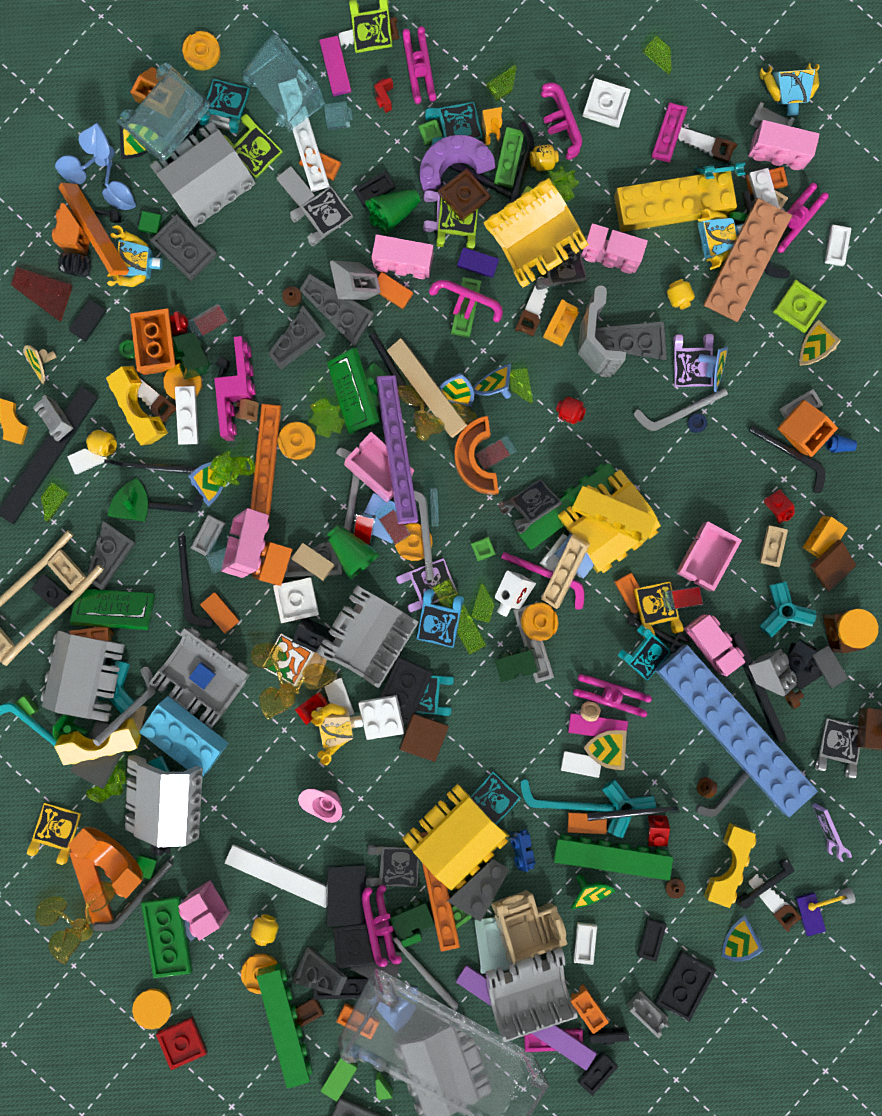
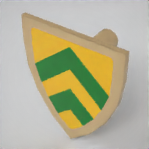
[800,320,841,366]
[23,345,56,385]
[584,730,627,770]

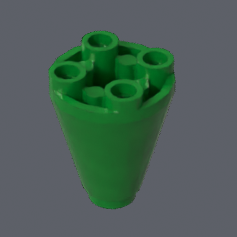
[365,189,420,235]
[327,525,380,580]

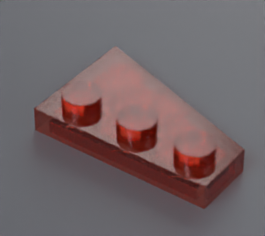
[11,267,73,322]

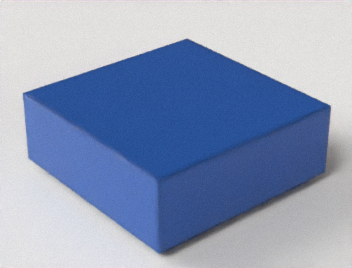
[189,662,216,690]

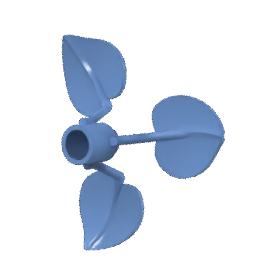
[55,123,137,210]

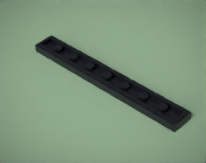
[0,386,99,524]

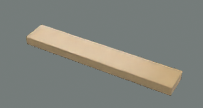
[387,338,467,438]

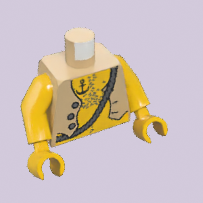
[311,703,363,765]

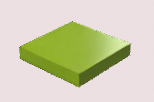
[773,280,827,333]

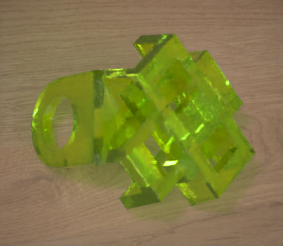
[549,166,580,202]
[309,398,345,438]
[209,451,255,488]
[86,765,127,803]

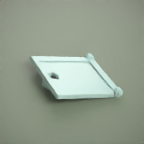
[475,917,516,974]

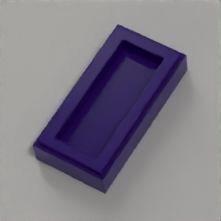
[457,247,499,278]
[795,892,826,936]

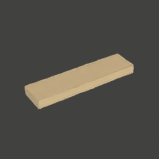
[541,534,590,609]

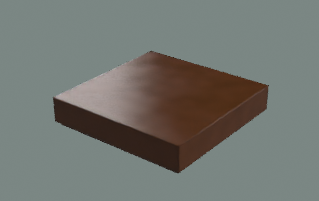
[438,168,492,221]
[811,540,857,591]
[399,713,449,762]

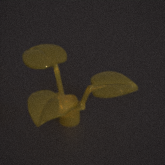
[397,385,478,441]
[251,643,337,720]
[35,882,116,964]

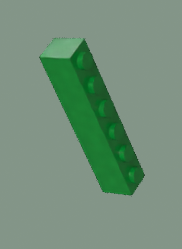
[516,463,618,551]
[552,834,673,880]
[256,963,313,1089]

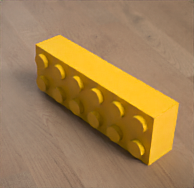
[614,171,737,232]

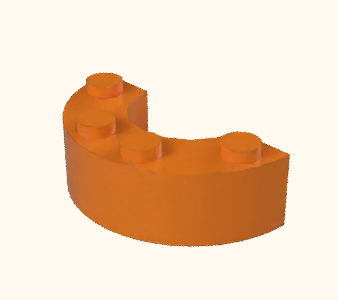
[454,416,499,495]
[68,827,143,898]

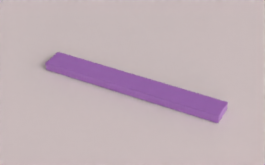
[376,375,418,524]
[456,964,597,1070]

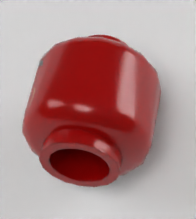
[556,397,586,424]

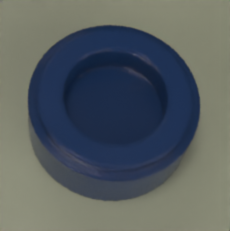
[687,413,707,433]

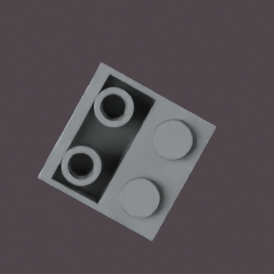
[330,260,381,300]
[749,649,797,696]

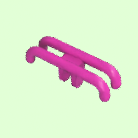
[403,26,436,104]
[541,82,582,160]
[777,183,829,253]
[429,280,503,322]
[573,674,652,717]
[362,885,402,967]

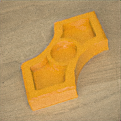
[0,399,29,445]

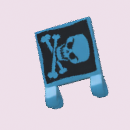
[417,589,464,648]

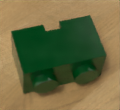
[173,332,210,379]
[494,646,541,682]
[390,898,435,940]

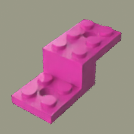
[214,336,256,441]

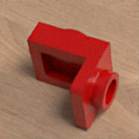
[374,78,394,113]
[170,311,188,337]
[764,489,795,524]
[295,692,328,725]
[647,815,670,846]

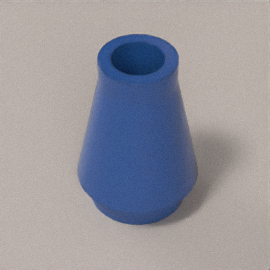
[826,434,857,453]

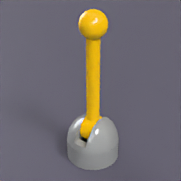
[808,887,855,911]

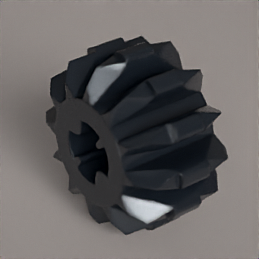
[58,252,92,277]

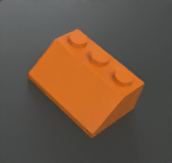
[130,308,176,375]

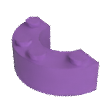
[420,135,495,193]

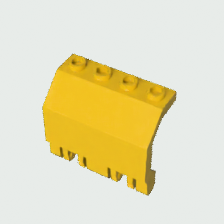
[483,178,589,288]
[558,469,660,573]
[402,783,510,890]

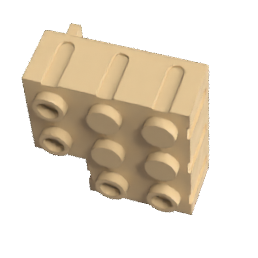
[491,890,567,964]

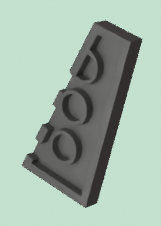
[300,274,375,347]
[595,321,667,360]

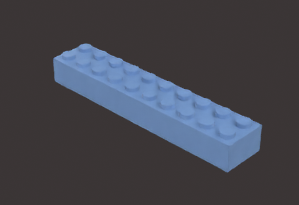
[655,645,818,817]

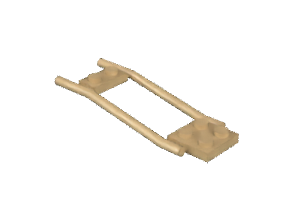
[0,530,104,666]

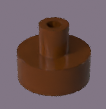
[282,286,302,307]
[784,690,804,710]
[697,777,717,798]
[665,877,685,899]

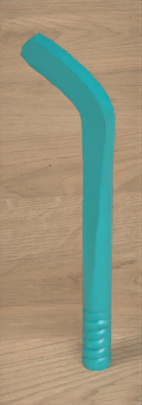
[0,702,56,746]
[520,779,614,812]

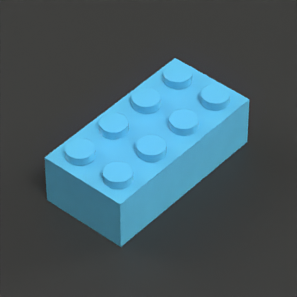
[139,696,229,778]

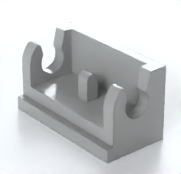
[749,102,795,128]
[33,395,73,441]
[627,990,669,1039]

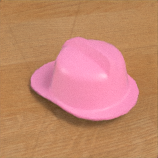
[298,789,342,823]

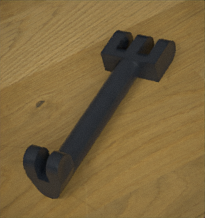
[626,613,689,653]
[735,859,795,909]

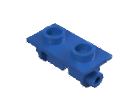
[510,829,536,872]

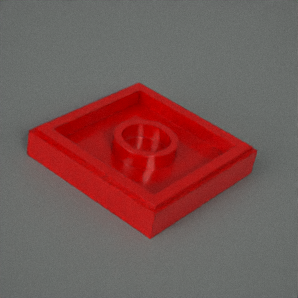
[156,1016,208,1070]

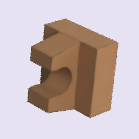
[235,399,258,421]

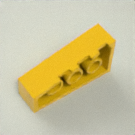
[571,485,657,543]

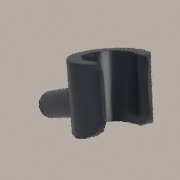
[95,209,121,223]
[216,357,230,378]

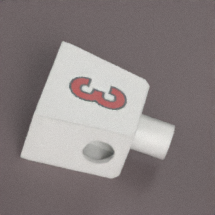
[495,570,536,617]

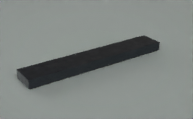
[730,632,787,742]

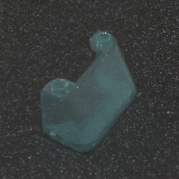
[242,33,325,132]
[117,62,210,161]

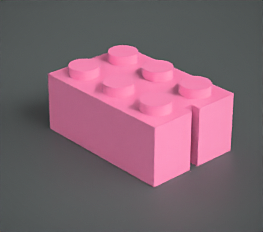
[748,120,820,170]
[581,223,648,274]
[372,235,434,279]
[344,432,414,503]
[221,508,269,578]
[676,521,742,591]
[683,615,745,676]
[178,880,230,941]

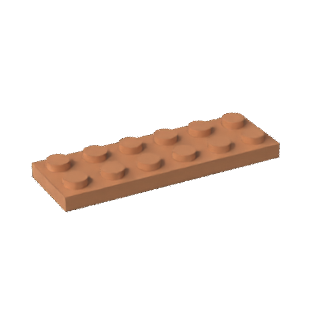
[703,198,792,322]

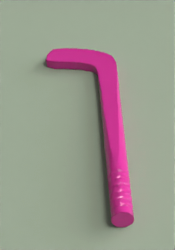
[501,552,584,610]

